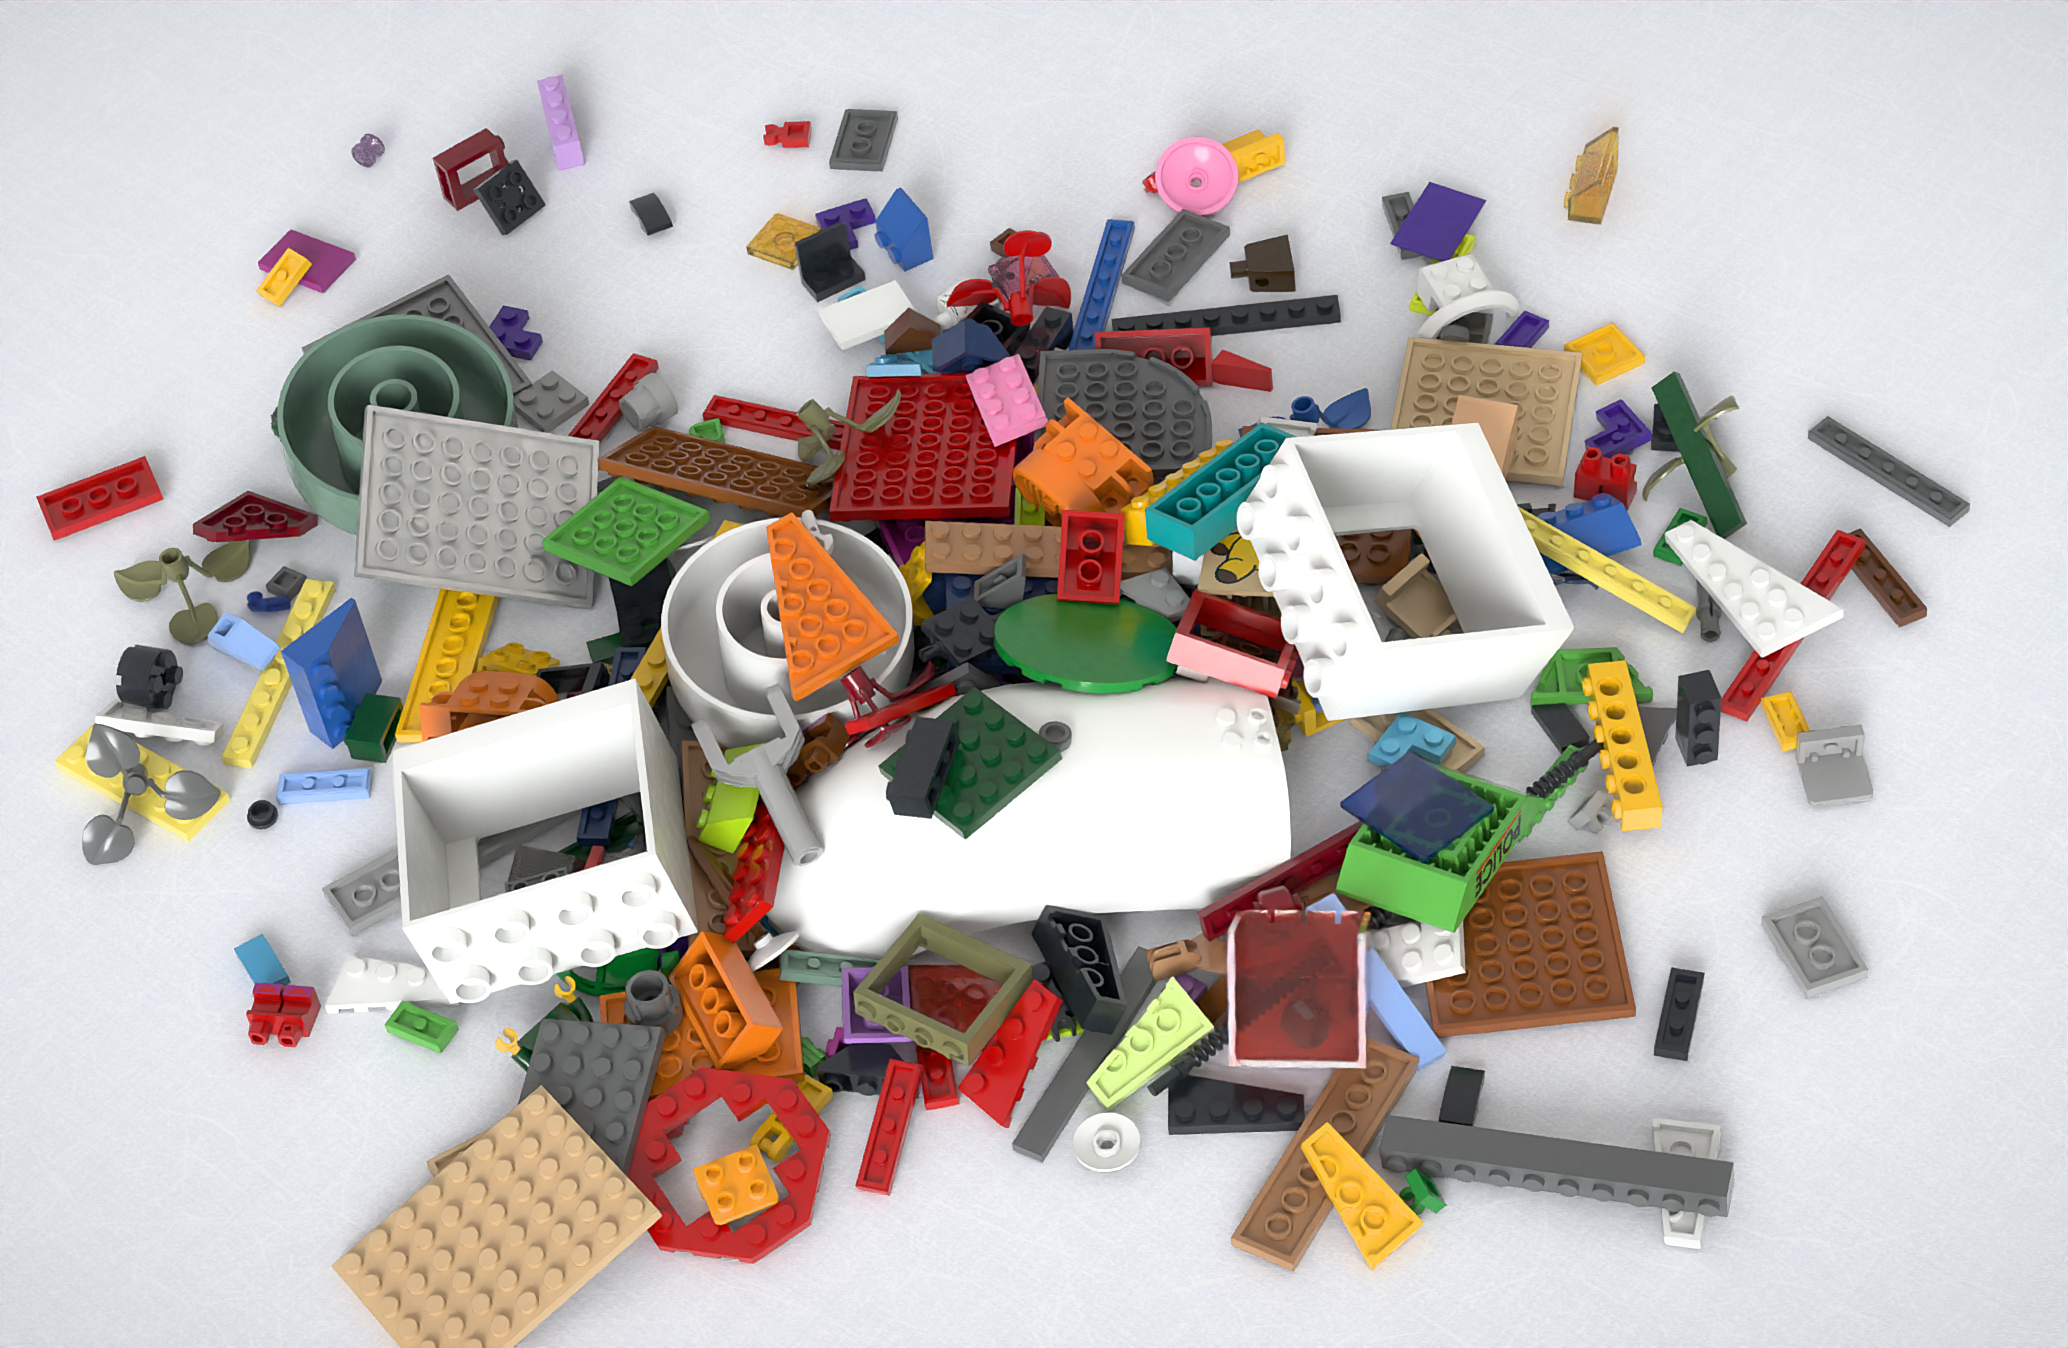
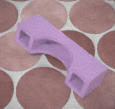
[537,75,585,171]

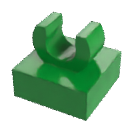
[1399,1168,1447,1215]

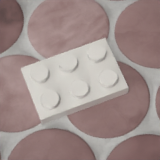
[1365,921,1466,988]

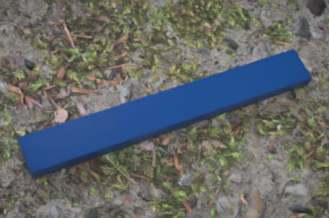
[1068,219,1135,350]

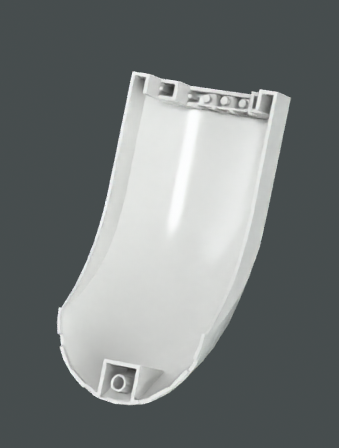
[766,676,1291,959]

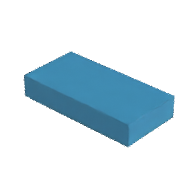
[234,934,291,986]

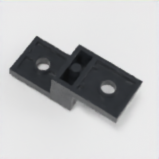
[609,557,672,650]

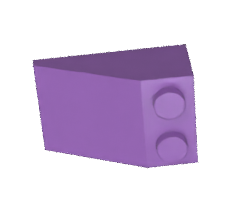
[842,967,912,1043]

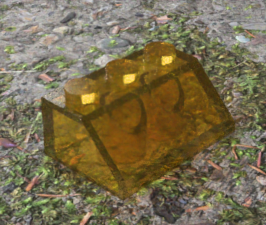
[1564,127,1619,225]

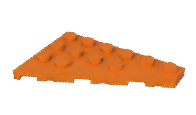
[766,512,899,702]

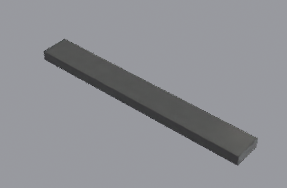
[1012,946,1157,1163]

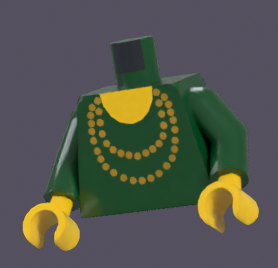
[495,976,594,1072]

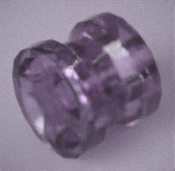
[351,133,385,167]

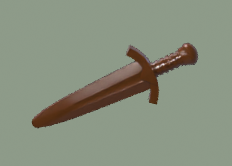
[686,835,774,940]

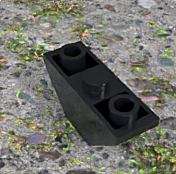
[816,1043,920,1099]

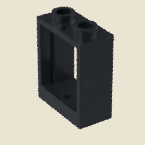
[536,662,610,695]

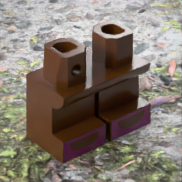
[787,713,851,786]

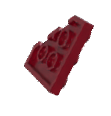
[193,491,318,542]

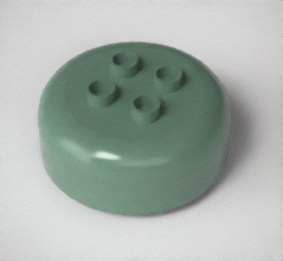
[277,314,518,535]

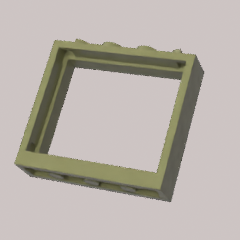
[853,913,1032,1066]

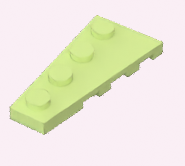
[1086,977,1215,1111]

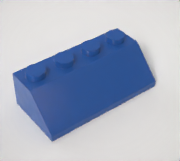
[1538,494,1642,575]

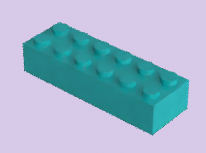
[1145,422,1297,561]

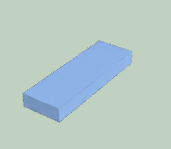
[276,768,373,804]

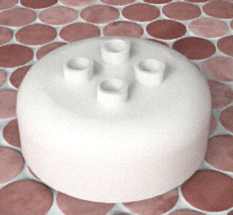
[661,517,914,749]

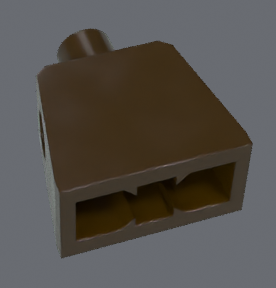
[1229,235,1296,292]

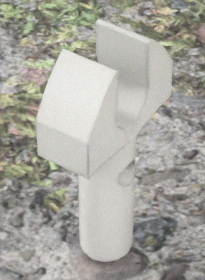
[802,510,834,555]

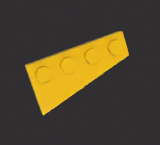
[1301,1122,1424,1271]

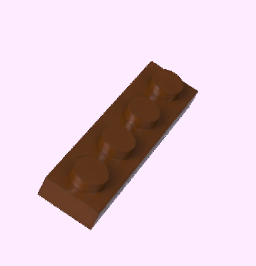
[1848,528,1927,628]

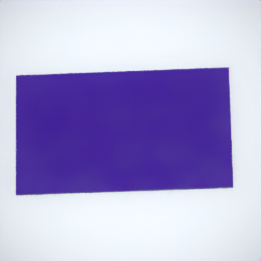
[1390,182,1486,262]

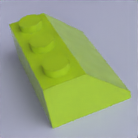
[696,743,766,853]

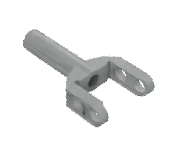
[691,683,823,866]

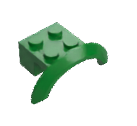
[556,947,680,997]

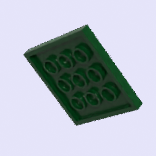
[878,687,1063,840]

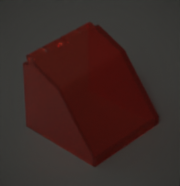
[1227,910,1372,1069]

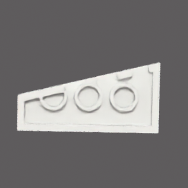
[1652,1117,1722,1249]

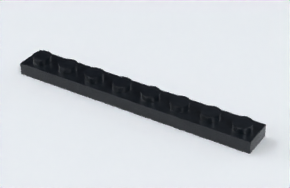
[1111,295,1341,336]

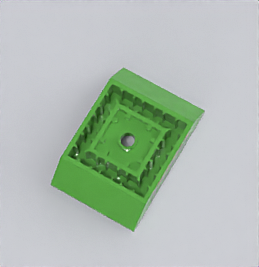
[1336,759,1544,933]

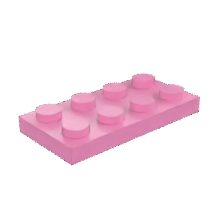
[965,354,1048,447]

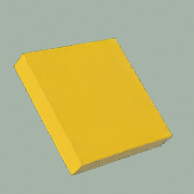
[1564,322,1645,386]

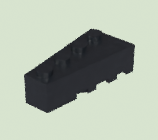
[1031,905,1127,1035]

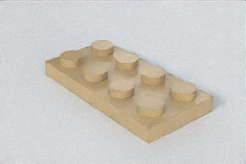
[1350,709,1485,772]

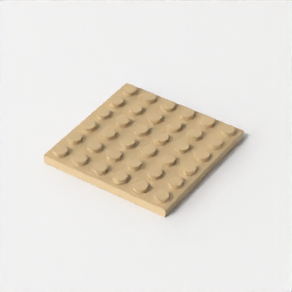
[1390,337,1582,486]

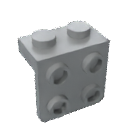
[1795,725,1873,806]

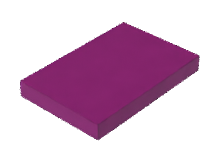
[257,229,356,293]

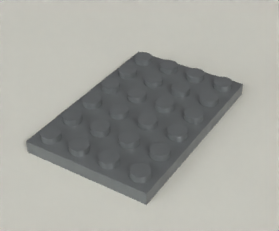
[518,1019,667,1177]

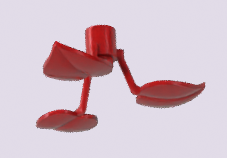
[946,230,1071,326]

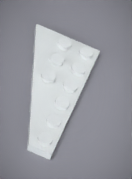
[1664,520,1844,658]

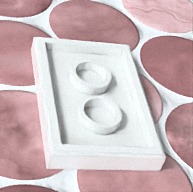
[819,280,917,350]

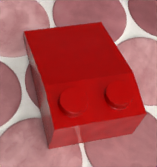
[1057,510,1125,605]

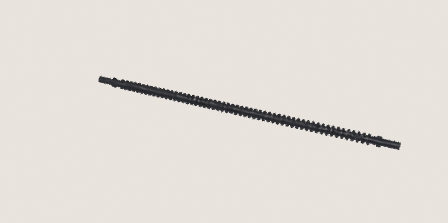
[1147,738,1604,1097]

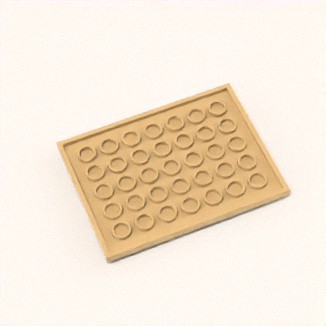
[332,1085,662,1348]

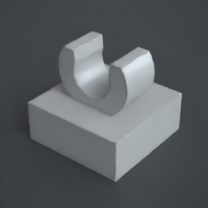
[1568,789,1613,834]

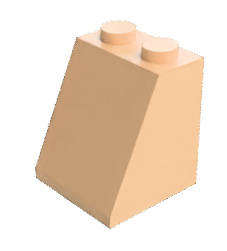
[1451,395,1518,479]

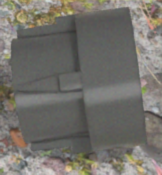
[624,970,684,1036]

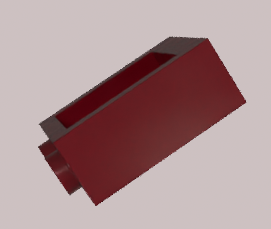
[432,128,509,211]

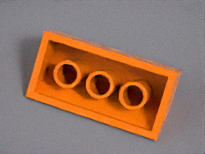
[668,931,784,1070]

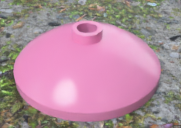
[1155,137,1238,217]

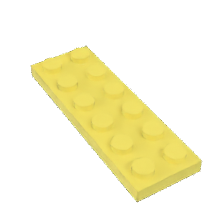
[55,723,230,841]

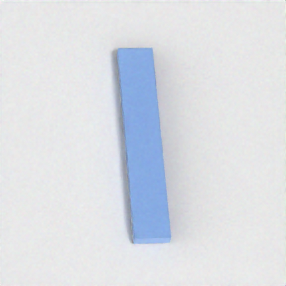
[1305,893,1447,1071]

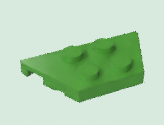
[1530,647,1653,706]

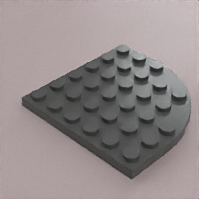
[1034,349,1213,478]

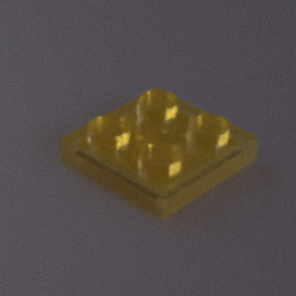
[746,213,822,270]

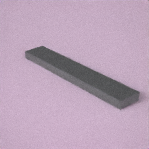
[1808,416,1970,527]

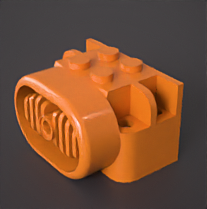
[1012,397,1154,527]
[420,671,560,742]

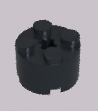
[116,644,183,709]

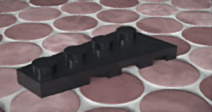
[1168,1075,1305,1135]

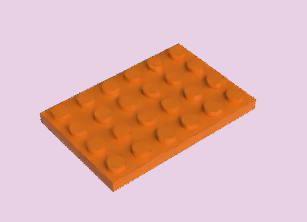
[599,968,805,1099]

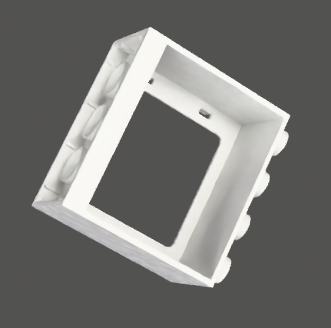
[1237,423,1574,721]
[392,679,698,1004]

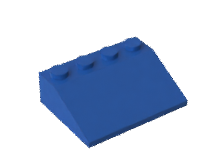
[281,597,382,749]

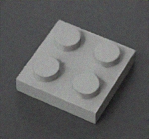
[514,370,590,433]

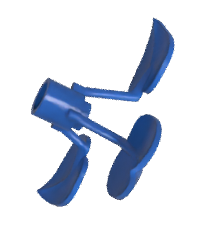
[1238,388,1371,437]

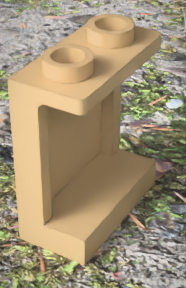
[1374,553,1462,639]

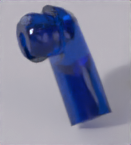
[247,591,290,612]

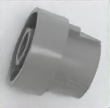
[619,373,678,432]

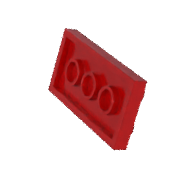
[36,456,164,541]

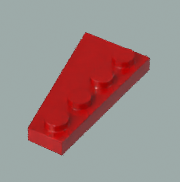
[957,979,1063,1128]

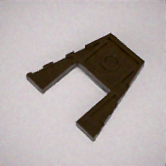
[1176,631,1302,715]

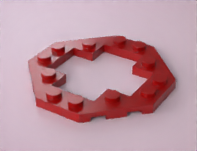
[628,1067,831,1264]

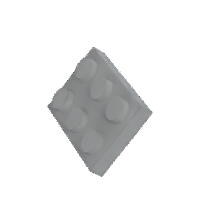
[1761,896,1869,999]

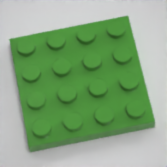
[542,476,710,586]

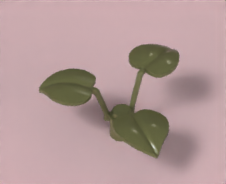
[796,389,901,488]
[1642,395,1739,501]
[114,540,250,644]

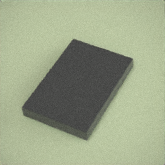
[829,109,898,172]

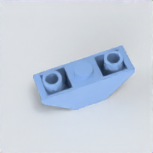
[207,612,281,671]

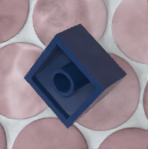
[932,319,1011,374]

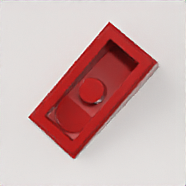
[1211,349,1273,392]

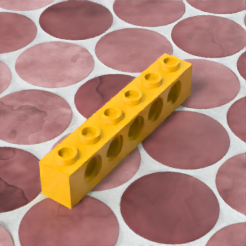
[1582,660,1663,831]

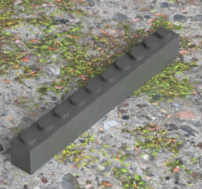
[1379,1115,1734,1217]

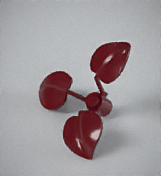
[839,660,934,751]

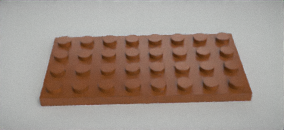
[597,426,836,518]

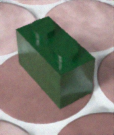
[344,693,403,763]

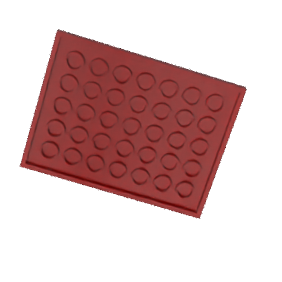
[829,373,1019,522]

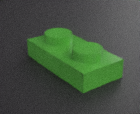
[384,1000,459,1053]

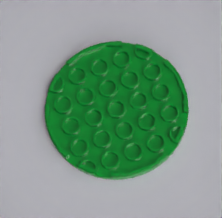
[994,594,1178,694]

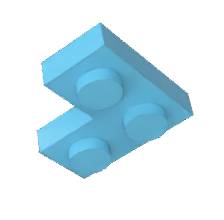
[1368,712,1456,773]

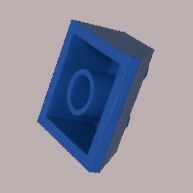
[875,187,934,272]

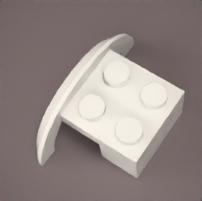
[1416,254,1520,339]

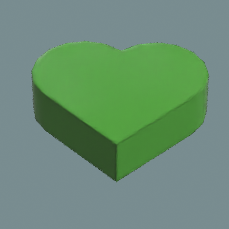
[689,418,725,443]

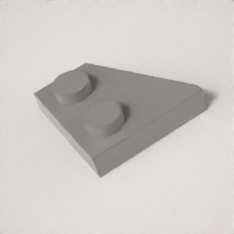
[1120,567,1190,623]

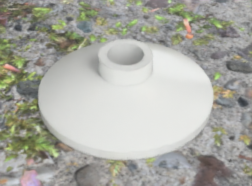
[747,931,799,972]
[1073,1113,1141,1172]

